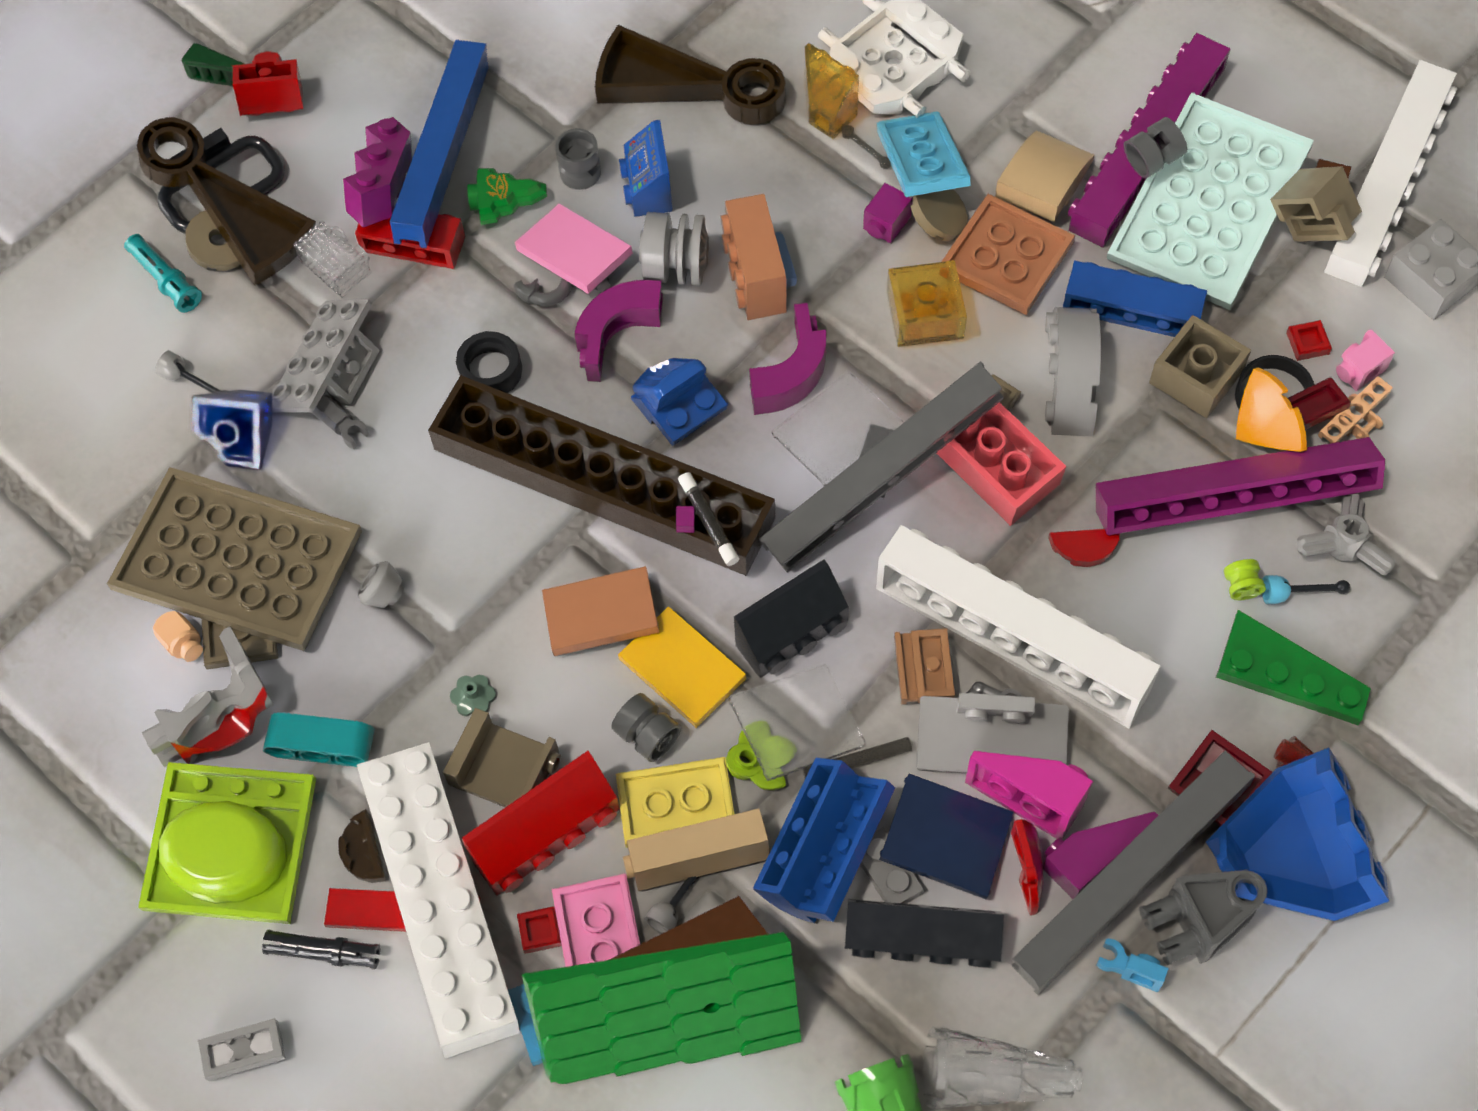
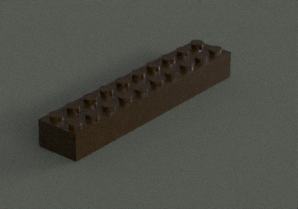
[428,375,775,576]

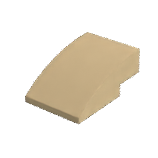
[995,130,1095,222]

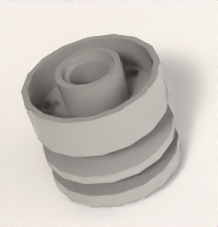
[639,212,709,285]

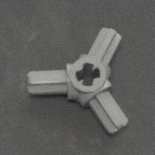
[1297,493,1396,575]

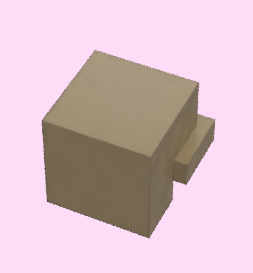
[1270,166,1362,241]

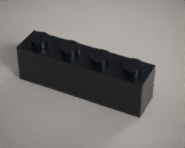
[845,899,1004,968]

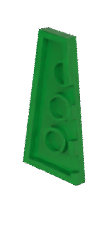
[1216,610,1371,726]

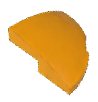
[1236,367,1307,452]

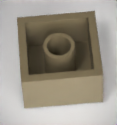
[1149,315,1251,418]

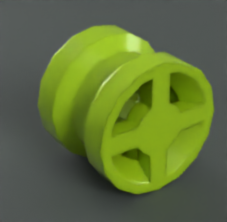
[1223,559,1266,600]

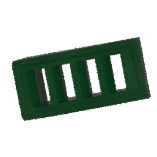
[182,43,245,86]

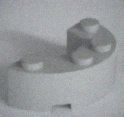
[1045,307,1101,436]

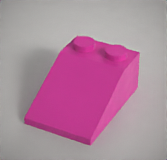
[965,751,1093,839]

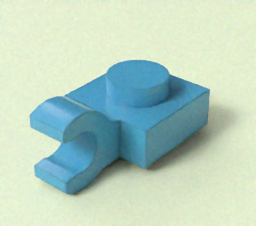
[1096,939,1169,993]

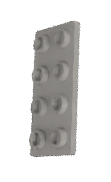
[266,299,380,412]
[916,693,1069,773]

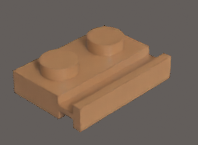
[894,628,955,705]

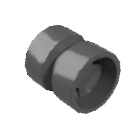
[1123,117,1187,179]
[555,128,601,190]
[611,693,681,762]

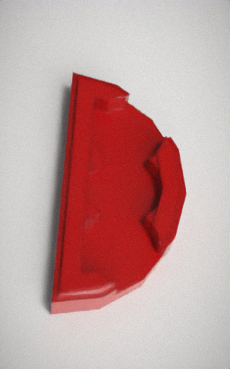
[1048,529,1120,567]

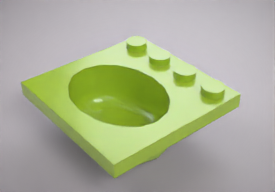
[138,762,316,924]

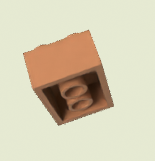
[720,194,787,320]

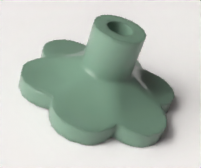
[449,675,496,716]

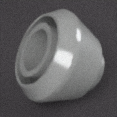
[358,561,404,608]

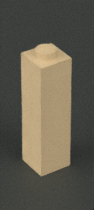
[623,808,770,891]

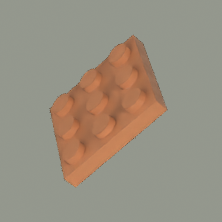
[939,194,1075,315]

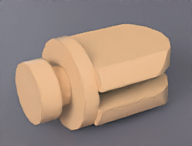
[153,611,203,662]

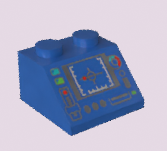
[619,120,673,217]

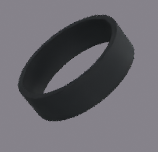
[1235,355,1314,409]

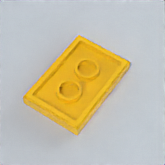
[618,606,747,728]

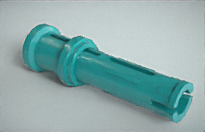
[124,234,202,313]

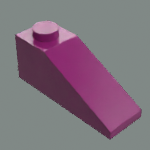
[1043,811,1159,899]

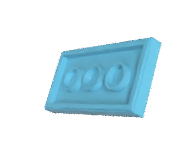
[877,111,971,197]

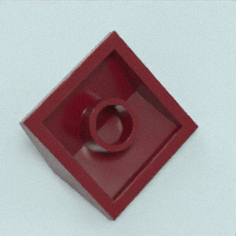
[1168,730,1273,826]

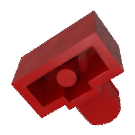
[233,51,304,116]

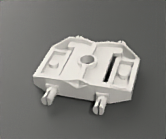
[818,0,971,118]

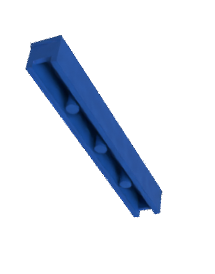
[390,40,489,248]

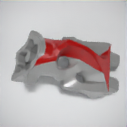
[142,626,274,767]

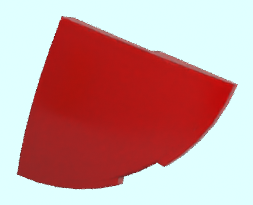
[1011,819,1043,916]

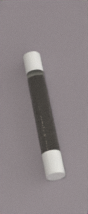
[678,472,740,566]

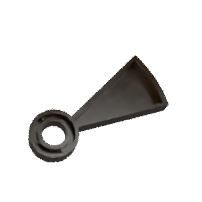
[595,25,786,125]
[137,117,316,286]

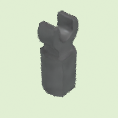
[312,395,369,449]

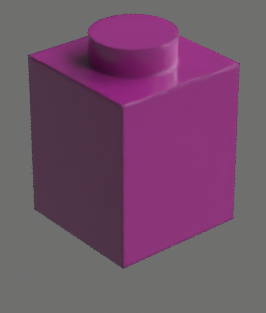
[863,183,913,243]

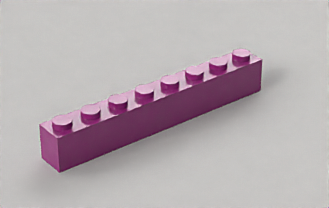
[1068,32,1231,248]
[1096,437,1385,535]

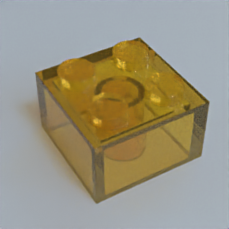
[887,260,967,347]

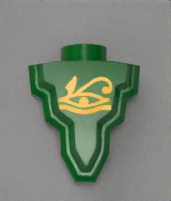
[467,168,547,225]

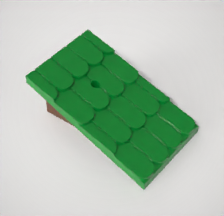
[522,896,802,1084]

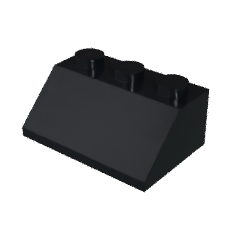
[734,559,849,678]

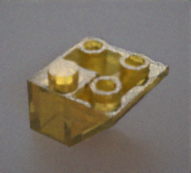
[804,43,859,140]

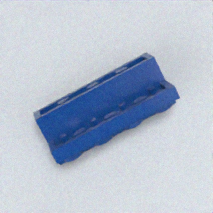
[753,757,895,923]

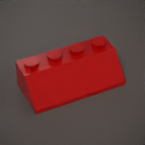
[461,751,620,896]

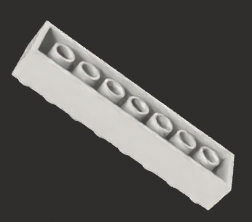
[876,525,1160,729]
[357,742,520,1059]

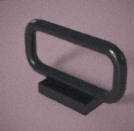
[158,128,284,234]

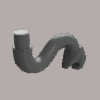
[514,277,612,306]

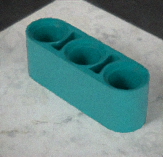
[263,712,375,767]

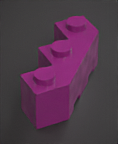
[343,117,412,228]

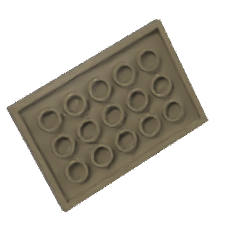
[107,467,362,651]

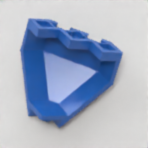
[1206,748,1389,921]

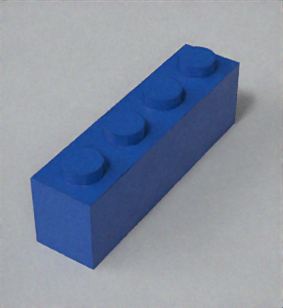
[1063,260,1207,337]

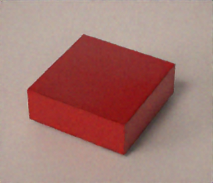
[1286,320,1332,361]
[517,906,562,954]

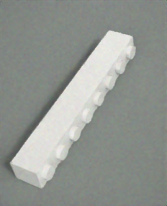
[1324,60,1457,287]

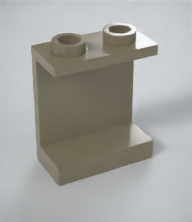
[443,708,561,807]

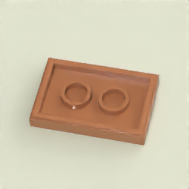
[542,566,659,656]

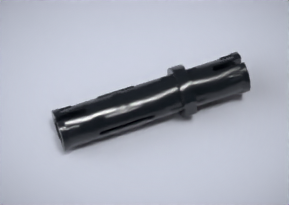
[262,929,381,969]

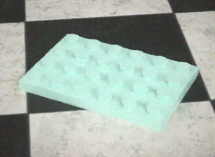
[1107,93,1314,310]

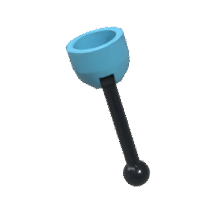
[1262,575,1350,604]

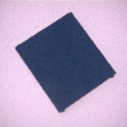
[879,773,1014,900]

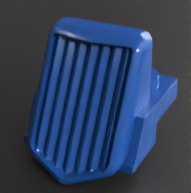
[631,358,728,446]

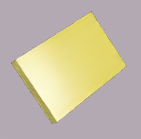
[615,757,734,848]

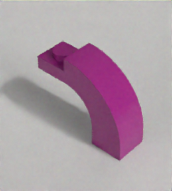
[575,280,663,382]
[749,303,826,415]

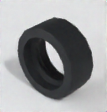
[456,331,523,393]

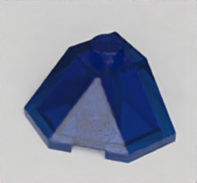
[192,390,272,470]

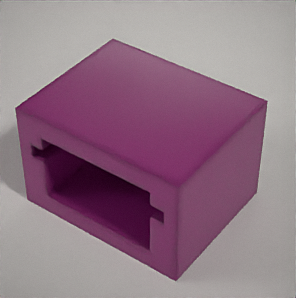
[676,506,695,533]

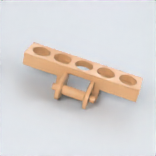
[1318,376,1393,443]

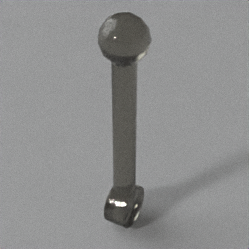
[841,125,891,169]

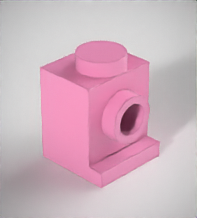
[1336,329,1395,391]

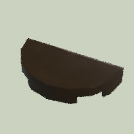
[338,810,386,883]

